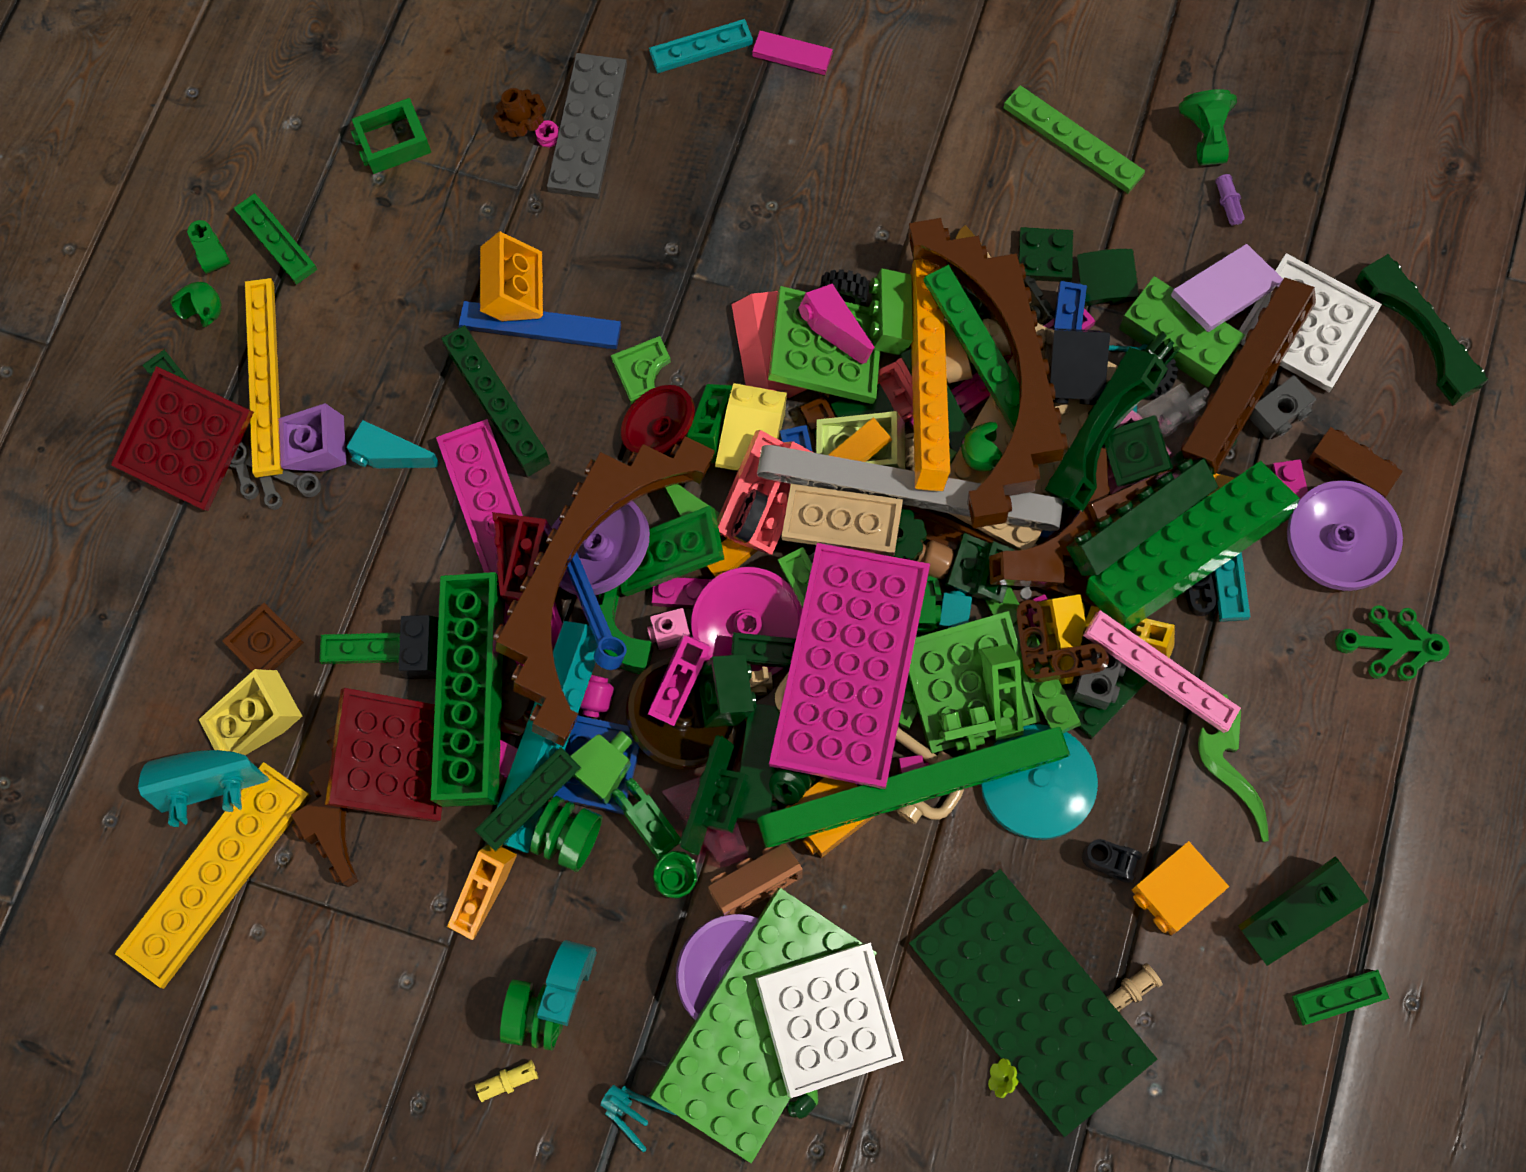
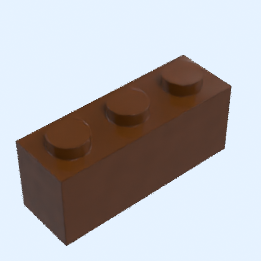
[1307,427,1403,498]

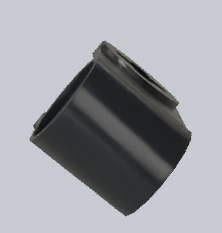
[1082,839,1142,883]

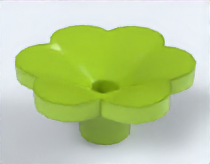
[988,1058,1019,1098]

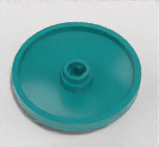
[981,724,1098,840]

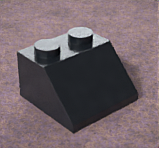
[399,615,439,679]

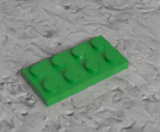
[620,505,724,597]

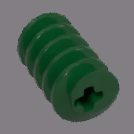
[769,768,819,805]

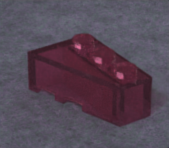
[662,777,748,868]

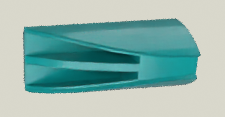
[138,750,269,827]

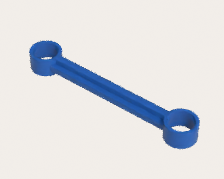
[566,552,627,670]

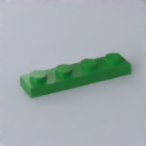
[234,193,318,285]

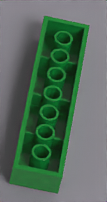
[1086,461,1300,630]
[431,572,505,807]

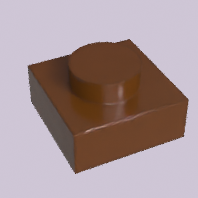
[800,396,836,434]

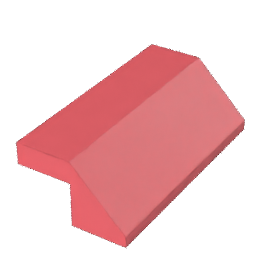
[732,291,807,398]
[717,430,813,555]

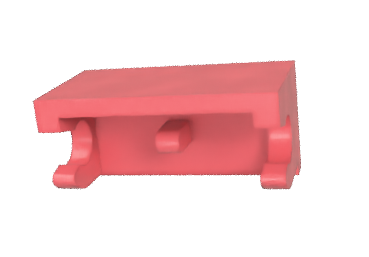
[877,358,913,423]

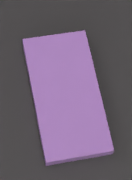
[1171,244,1283,332]

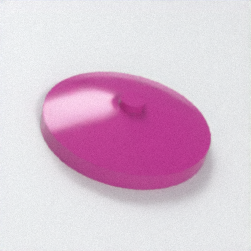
[691,567,803,675]

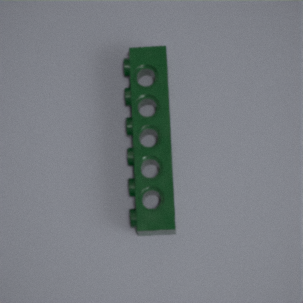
[441,325,551,477]

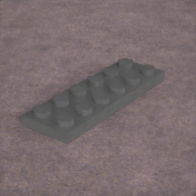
[547,53,627,199]

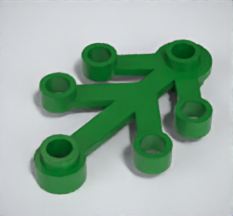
[1335,605,1450,681]

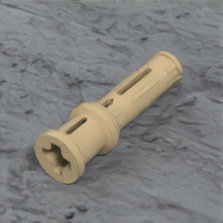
[1107,963,1163,1012]

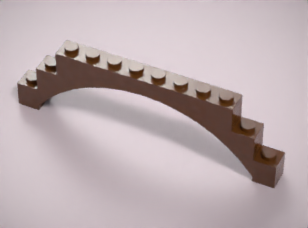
[908,218,1068,528]
[493,436,715,747]

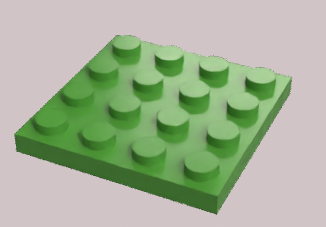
[768,286,880,404]
[908,611,1040,753]

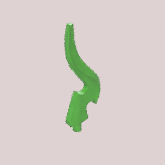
[1198,694,1269,843]

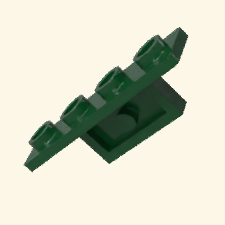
[680,735,750,855]

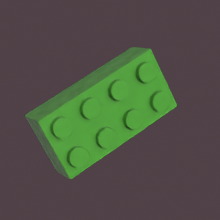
[1119,276,1245,388]

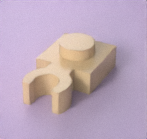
[750,667,773,697]

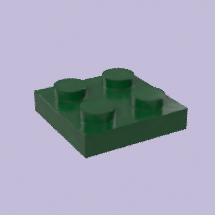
[1018,227,1073,282]
[1104,415,1173,487]

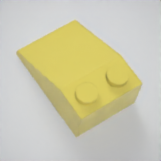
[715,383,787,471]
[199,669,303,755]

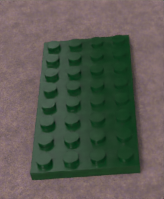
[909,869,1158,1137]

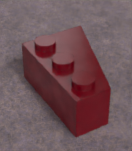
[492,512,552,606]

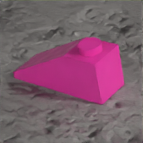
[798,284,875,364]
[648,633,711,726]

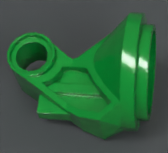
[1179,89,1237,166]

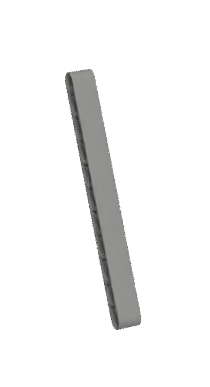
[757,445,1063,531]

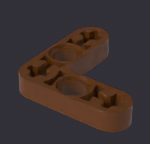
[1017,600,1109,682]

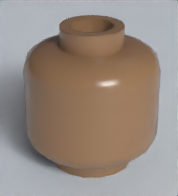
[915,540,954,581]

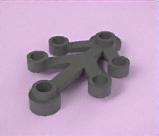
[229,442,321,510]

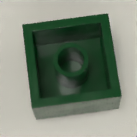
[697,654,756,728]

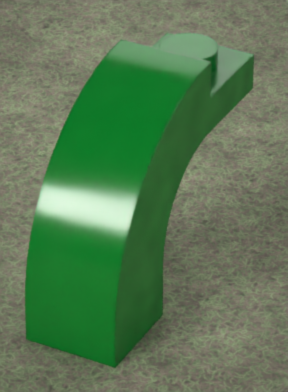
[599,585,653,674]

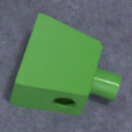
[571,731,633,804]

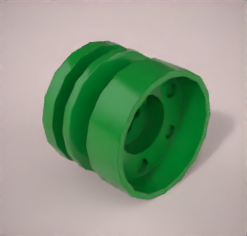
[530,795,603,872]
[500,979,563,1050]

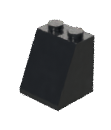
[1045,328,1110,405]

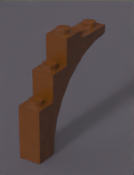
[989,448,1110,588]
[291,725,359,887]

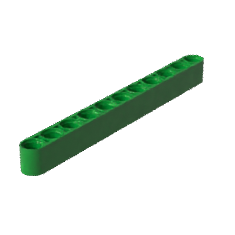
[757,727,1070,848]

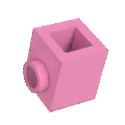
[647,608,690,650]

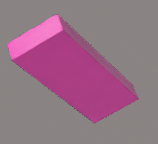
[752,31,833,75]

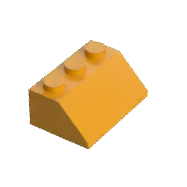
[480,231,543,321]

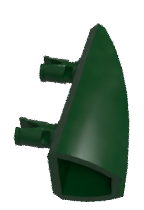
[1238,856,1369,966]

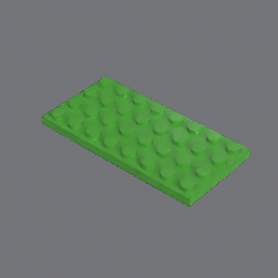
[648,888,877,1163]

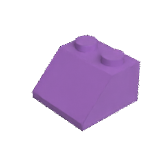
[279,403,346,472]

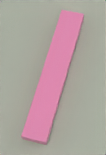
[1083,610,1241,733]

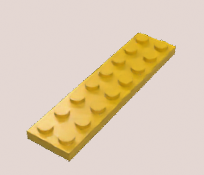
[115,762,311,989]

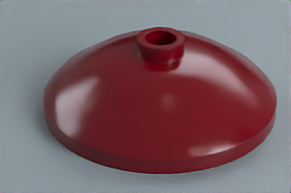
[621,385,695,454]

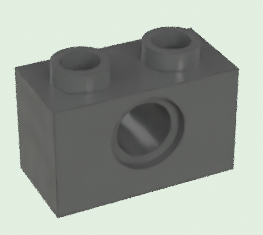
[1249,375,1316,440]

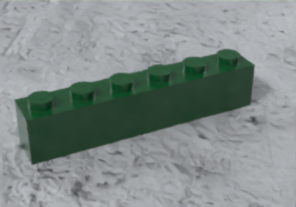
[1066,457,1218,576]

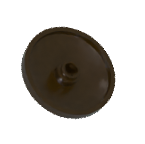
[626,658,739,769]

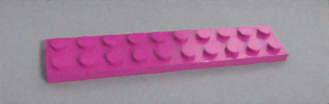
[436,419,563,666]

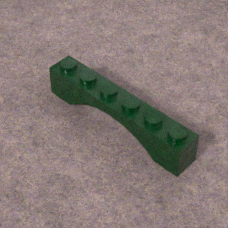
[1355,254,1488,406]
[1045,347,1168,512]

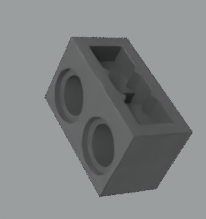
[1072,642,1126,710]

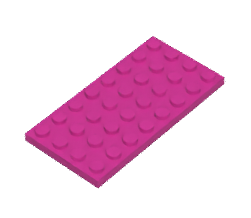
[769,543,930,789]

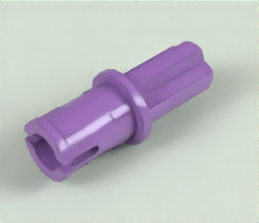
[1215,174,1245,225]

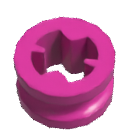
[535,120,559,147]

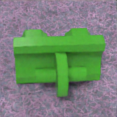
[938,706,996,753]

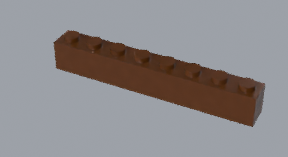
[1181,277,1316,475]

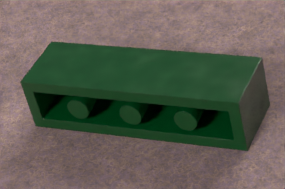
[737,704,780,824]

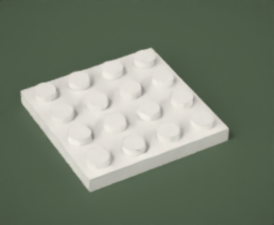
[1239,253,1382,392]
[755,942,904,1098]

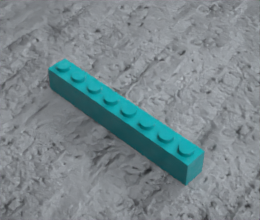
[497,621,597,853]

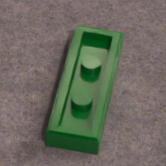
[319,633,400,664]
[1292,970,1390,1026]

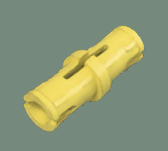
[475,1060,539,1102]

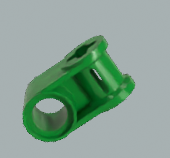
[187,220,231,274]

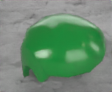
[653,851,697,899]

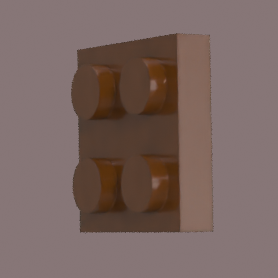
[222,603,304,671]

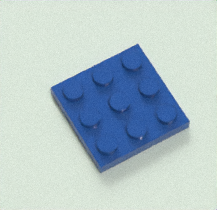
[551,716,640,815]

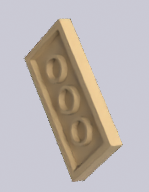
[782,484,903,556]

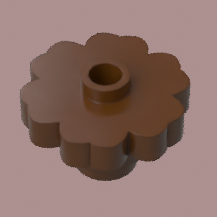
[493,88,546,137]

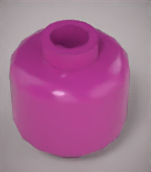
[580,675,614,717]

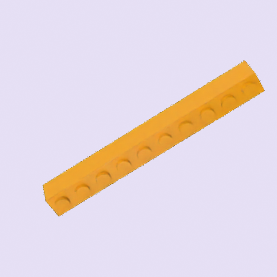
[910,259,950,491]

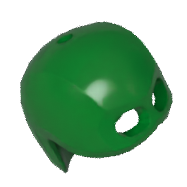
[170,282,222,327]
[961,422,1003,472]

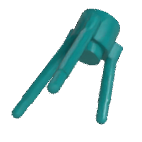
[600,1085,677,1152]

